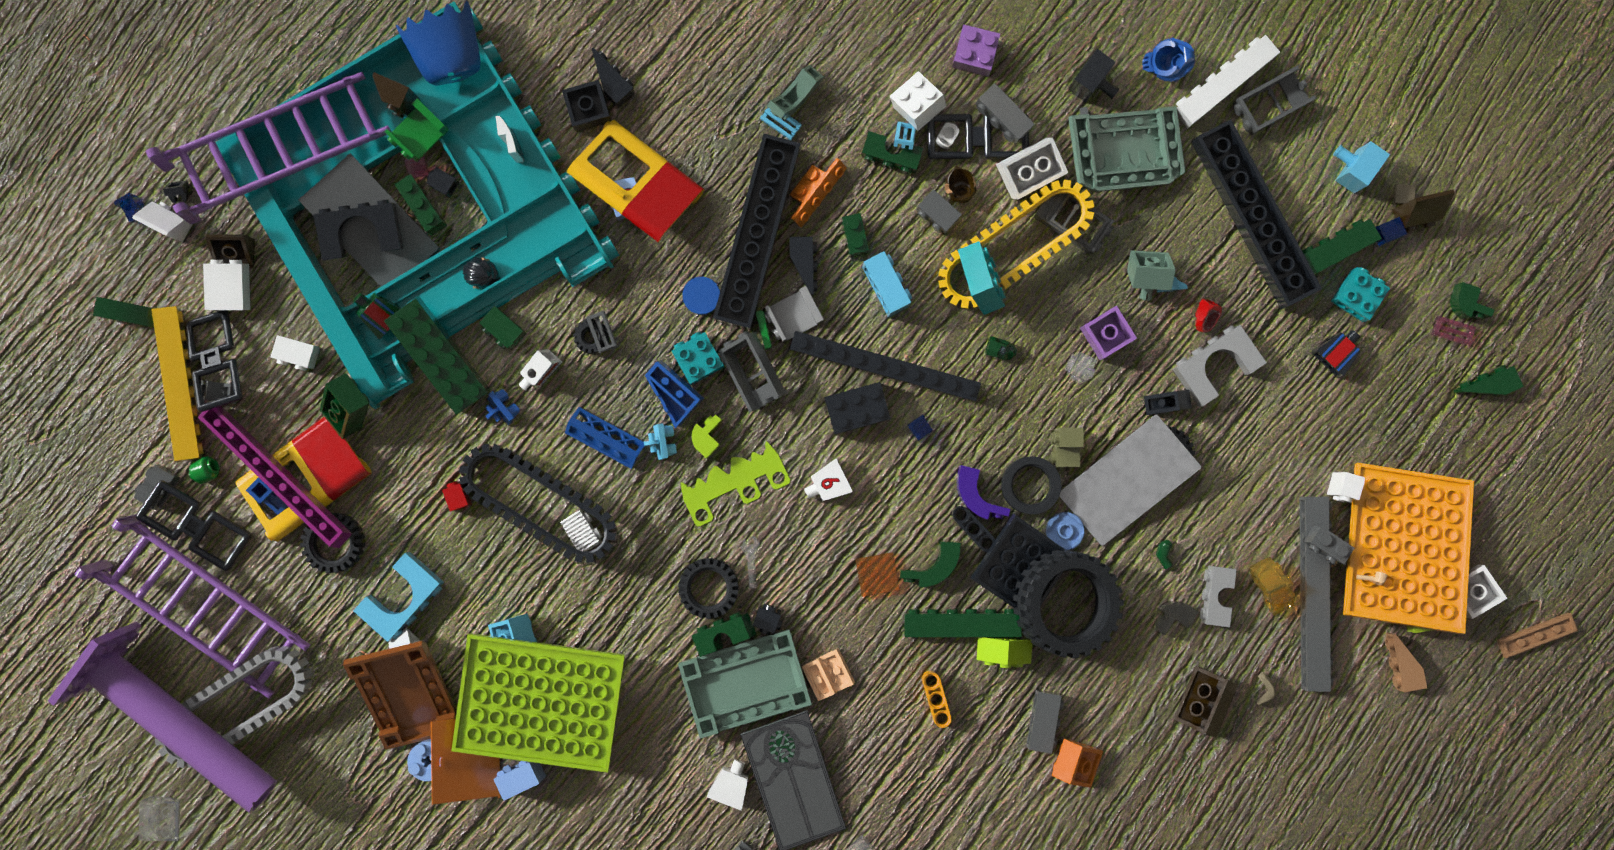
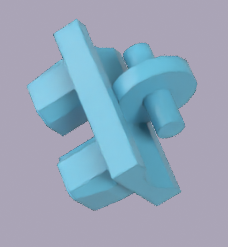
[644,423,677,460]

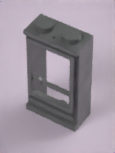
[1232,65,1316,136]
[1033,185,1115,255]
[718,331,788,412]

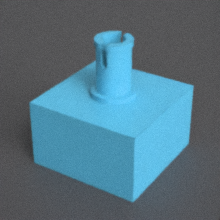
[1333,141,1390,193]

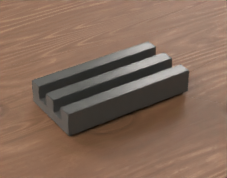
[586,311,618,354]

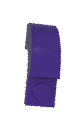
[957,465,1010,519]

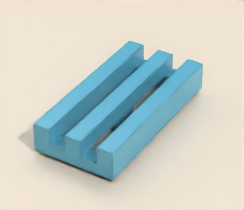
[760,108,802,141]
[894,122,916,150]

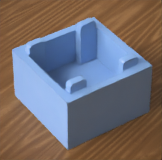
[493,761,546,801]

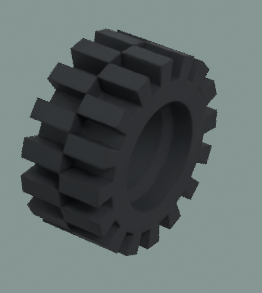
[573,319,609,354]

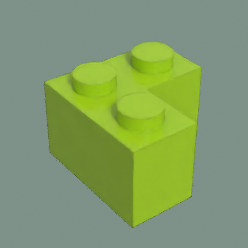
[977,637,1032,668]

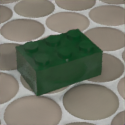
[319,373,369,439]

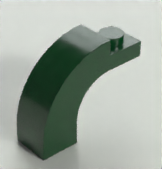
[899,541,961,587]

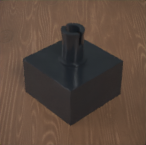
[1068,49,1119,103]

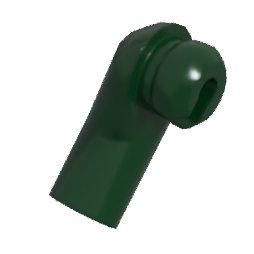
[1156,540,1173,569]

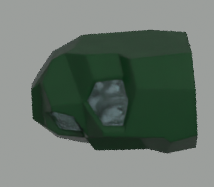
[984,336,1017,361]

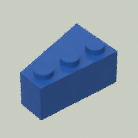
[645,360,704,428]

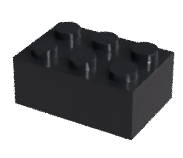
[824,382,891,435]

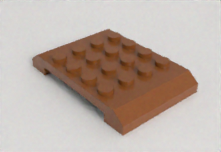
[343,641,457,750]

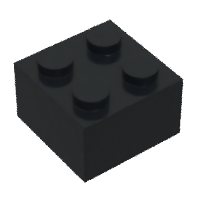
[562,80,612,132]

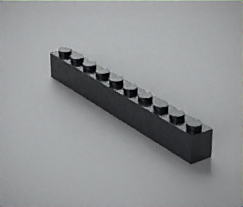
[790,331,981,401]

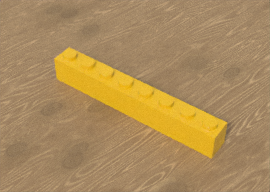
[152,306,204,462]

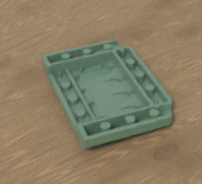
[1068,106,1185,192]

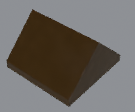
[205,234,255,268]

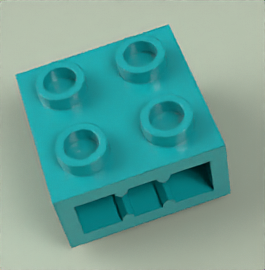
[1330,267,1390,322]
[671,331,725,386]

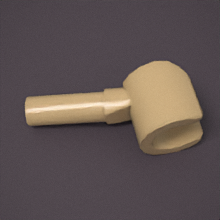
[1356,572,1387,585]

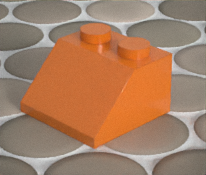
[1052,739,1103,788]

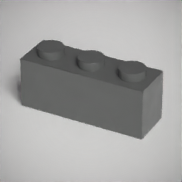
[975,83,1035,144]
[1026,689,1064,754]

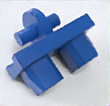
[485,389,520,426]

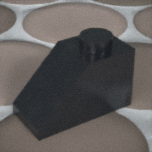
[1144,390,1192,415]

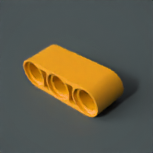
[922,670,951,728]

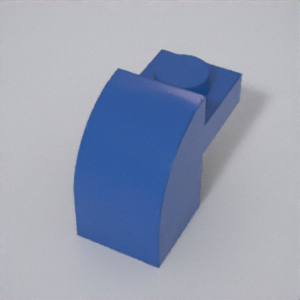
[246,477,288,515]

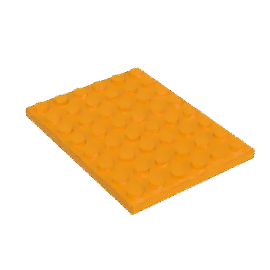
[1343,463,1474,634]

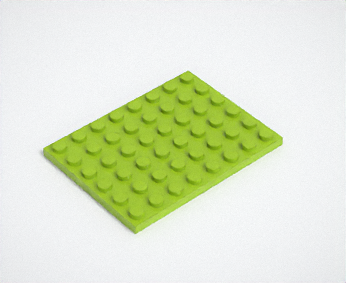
[451,633,625,773]

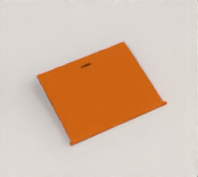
[431,719,500,805]

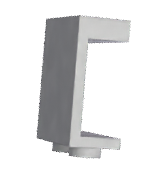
[764,286,824,343]

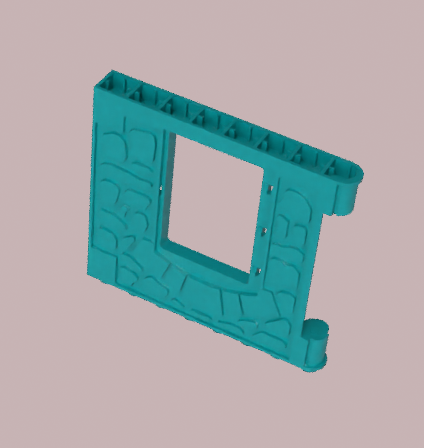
[216,1,620,409]

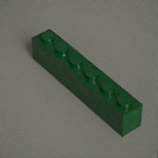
[904,608,1021,637]

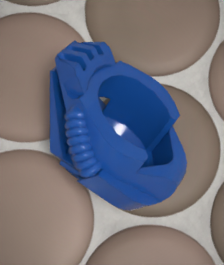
[1142,38,1195,82]

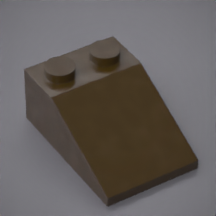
[1392,189,1455,233]

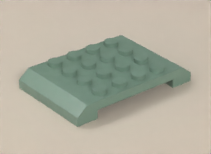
[678,629,812,739]

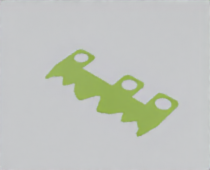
[681,441,790,526]

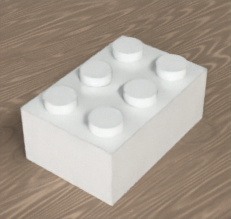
[996,138,1068,200]

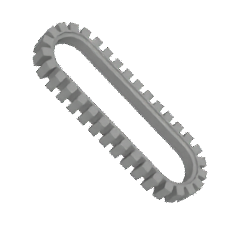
[155,646,312,768]

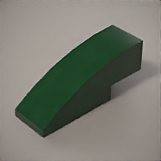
[93,297,154,328]

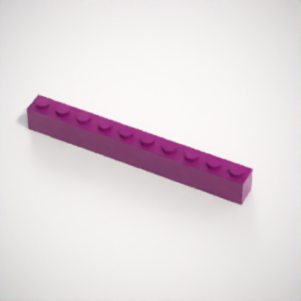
[198,406,352,548]

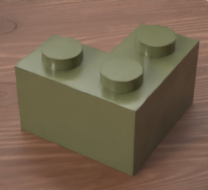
[1050,428,1084,467]

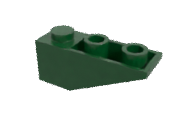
[1453,365,1524,396]

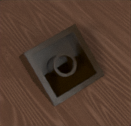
[372,72,420,119]

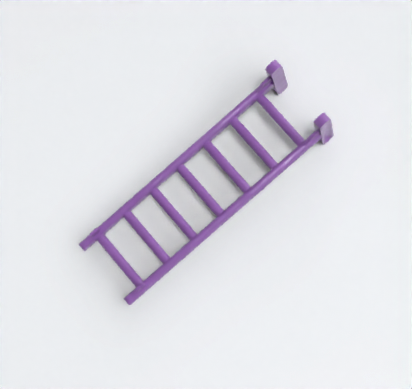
[145,72,391,224]
[75,514,310,699]

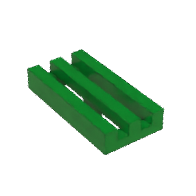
[756,310,772,351]

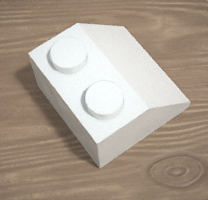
[132,202,192,242]

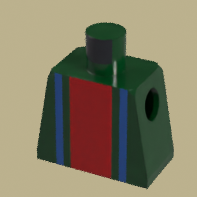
[353,293,401,339]

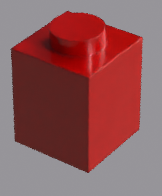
[442,481,472,512]

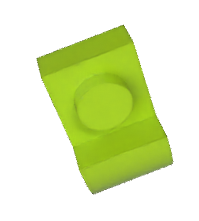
[692,415,722,459]

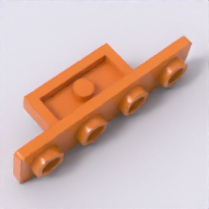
[790,158,847,228]

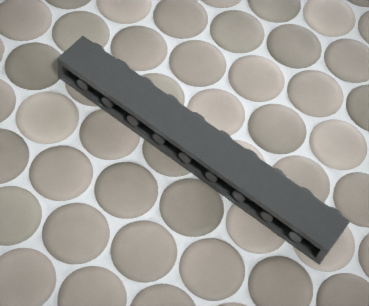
[1299,497,1333,692]

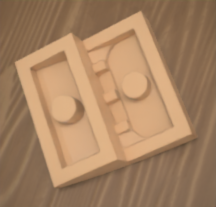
[801,648,855,701]

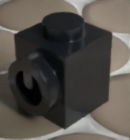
[753,603,783,635]

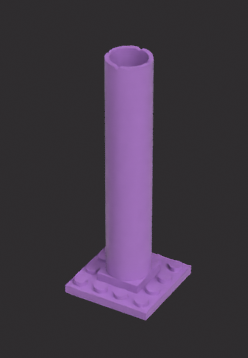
[48,621,277,813]

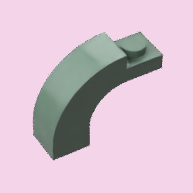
[767,65,824,120]

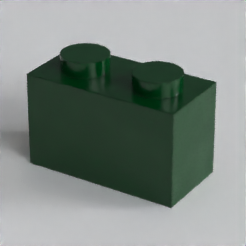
[841,213,869,258]
[479,306,526,350]

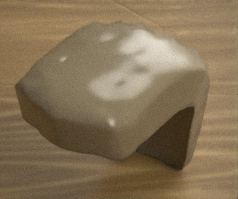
[1256,672,1276,705]

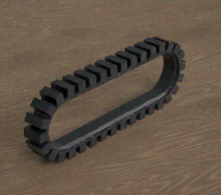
[459,444,618,565]

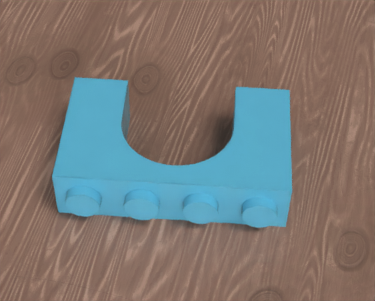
[353,552,444,642]

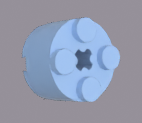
[407,739,441,781]

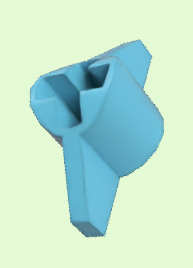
[1157,277,1188,293]

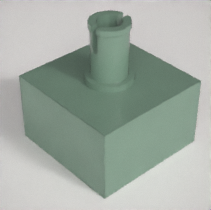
[1127,250,1176,301]

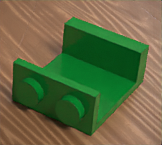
[384,99,449,162]

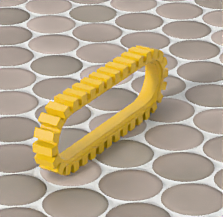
[938,180,1094,309]

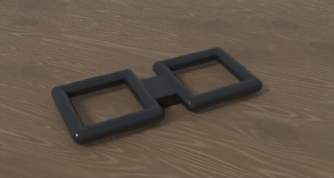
[927,114,1029,160]
[184,310,243,412]
[136,480,252,571]

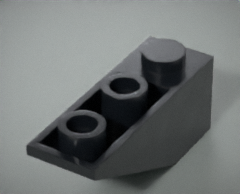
[592,47,635,109]
[790,237,817,296]

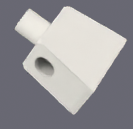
[707,759,748,810]

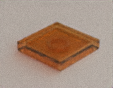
[855,552,900,597]

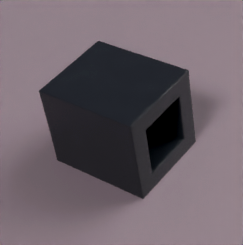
[426,167,460,198]

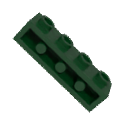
[1302,218,1382,274]

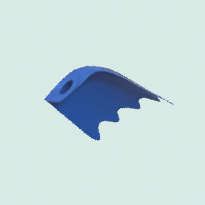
[396,1,481,86]

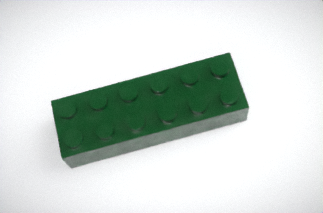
[384,296,490,415]

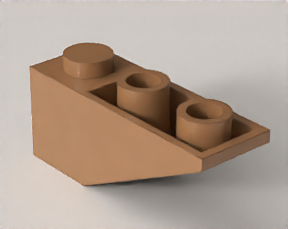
[1385,632,1427,692]

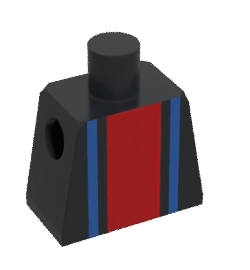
[1310,330,1360,378]

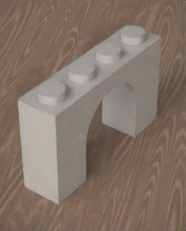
[1172,325,1267,407]

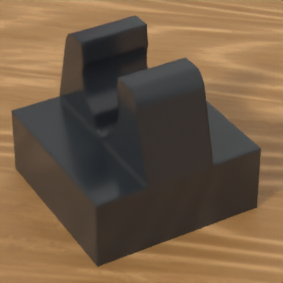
[163,180,190,203]

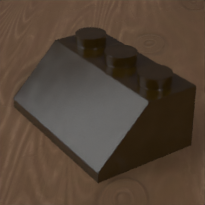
[1173,666,1239,738]

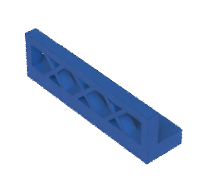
[565,407,645,469]

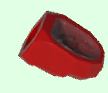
[1195,298,1223,333]

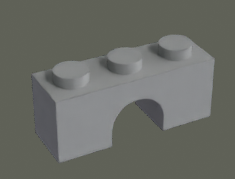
[1200,566,1236,627]

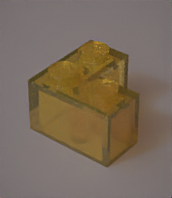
[1249,557,1295,616]

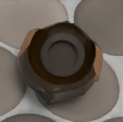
[944,166,977,204]

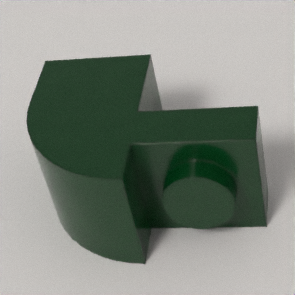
[1450,282,1495,320]

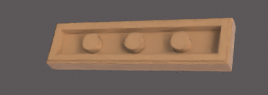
[1497,613,1578,658]

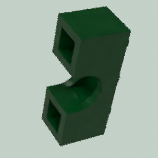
[861,131,923,175]
[395,174,448,236]
[691,612,756,657]

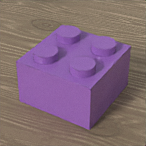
[952,24,1000,77]
[1080,306,1137,360]

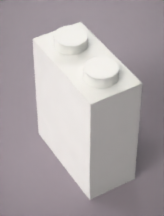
[203,260,250,310]

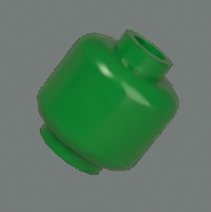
[189,456,220,484]

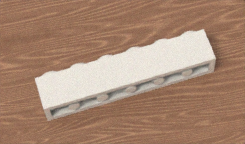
[1176,35,1280,129]

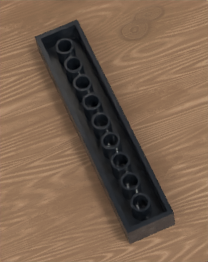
[1191,119,1322,309]
[713,133,801,331]

